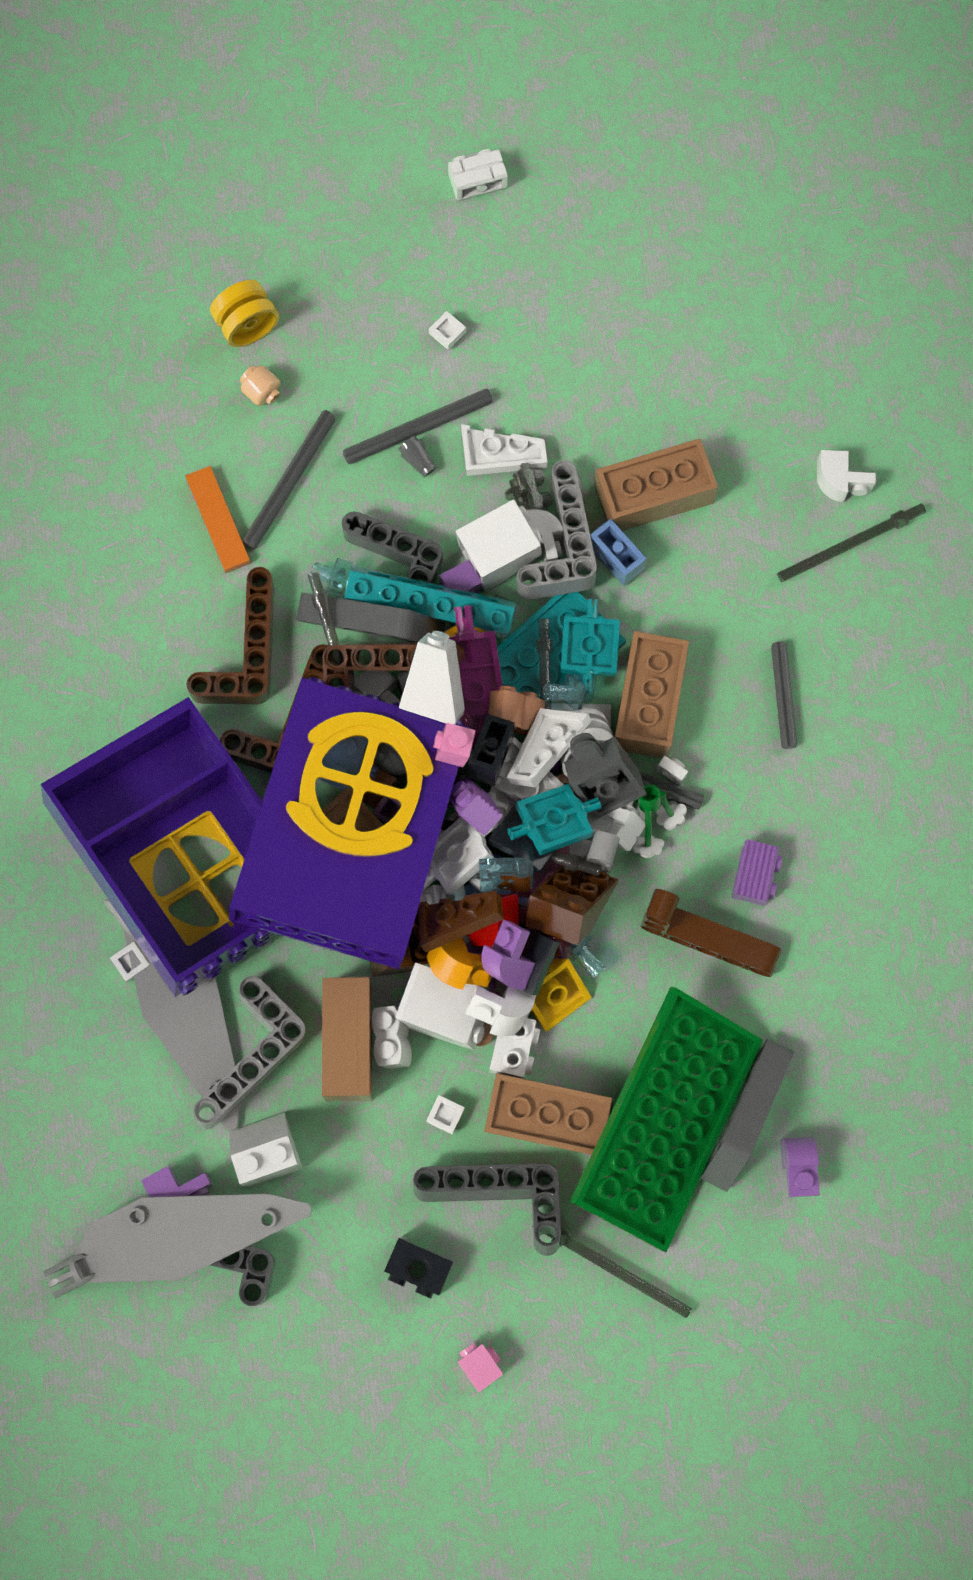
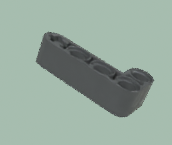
[342,511,443,584]
[210,1246,275,1306]

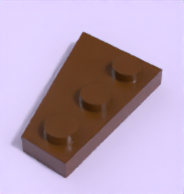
[418,891,504,952]

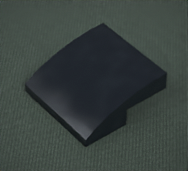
[489,798,558,874]
[519,919,560,996]

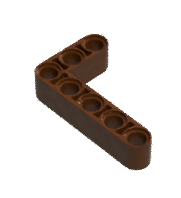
[186,567,274,705]
[323,642,465,693]
[220,644,337,773]
[640,889,782,977]

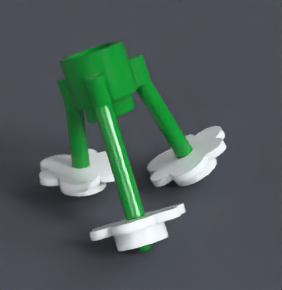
[622,785,687,858]

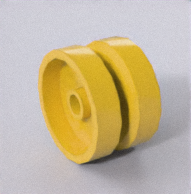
[210,280,280,347]

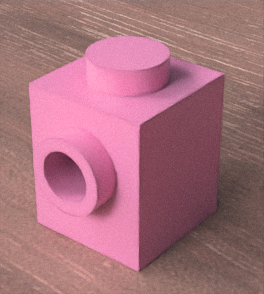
[433,723,475,767]
[458,1342,503,1393]

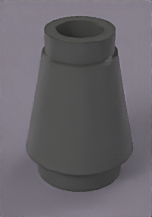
[399,436,437,477]

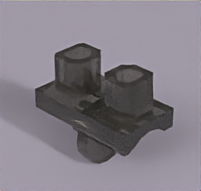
[504,463,553,511]

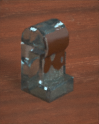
[479,858,534,893]

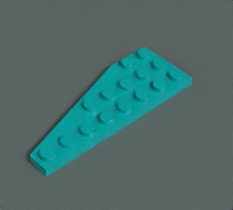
[497,592,626,699]

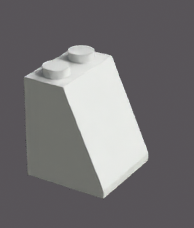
[455,499,544,594]
[399,631,465,725]
[395,963,488,1050]
[229,1113,303,1188]

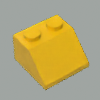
[530,948,592,1032]

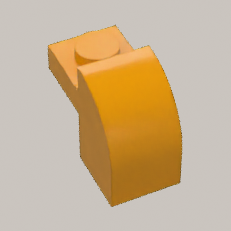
[427,938,492,990]

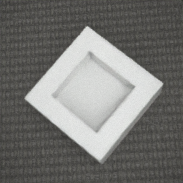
[429,311,466,350]
[656,756,688,786]
[110,942,149,982]
[426,1095,465,1135]

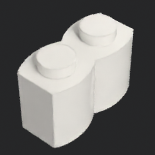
[372,1006,412,1069]

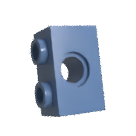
[590,519,647,586]

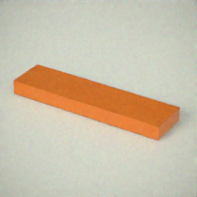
[185,466,251,573]

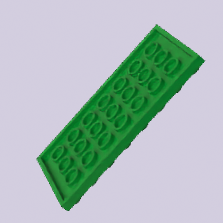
[570,987,763,1253]

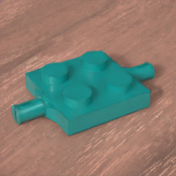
[560,599,620,693]
[508,784,601,855]

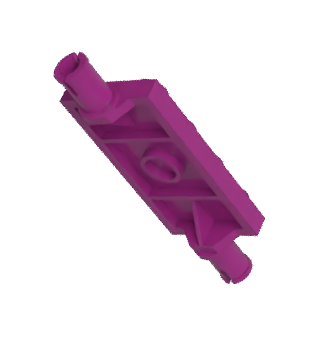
[449,605,503,751]

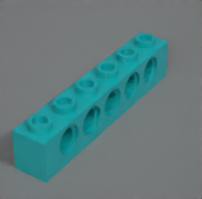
[345,566,517,635]

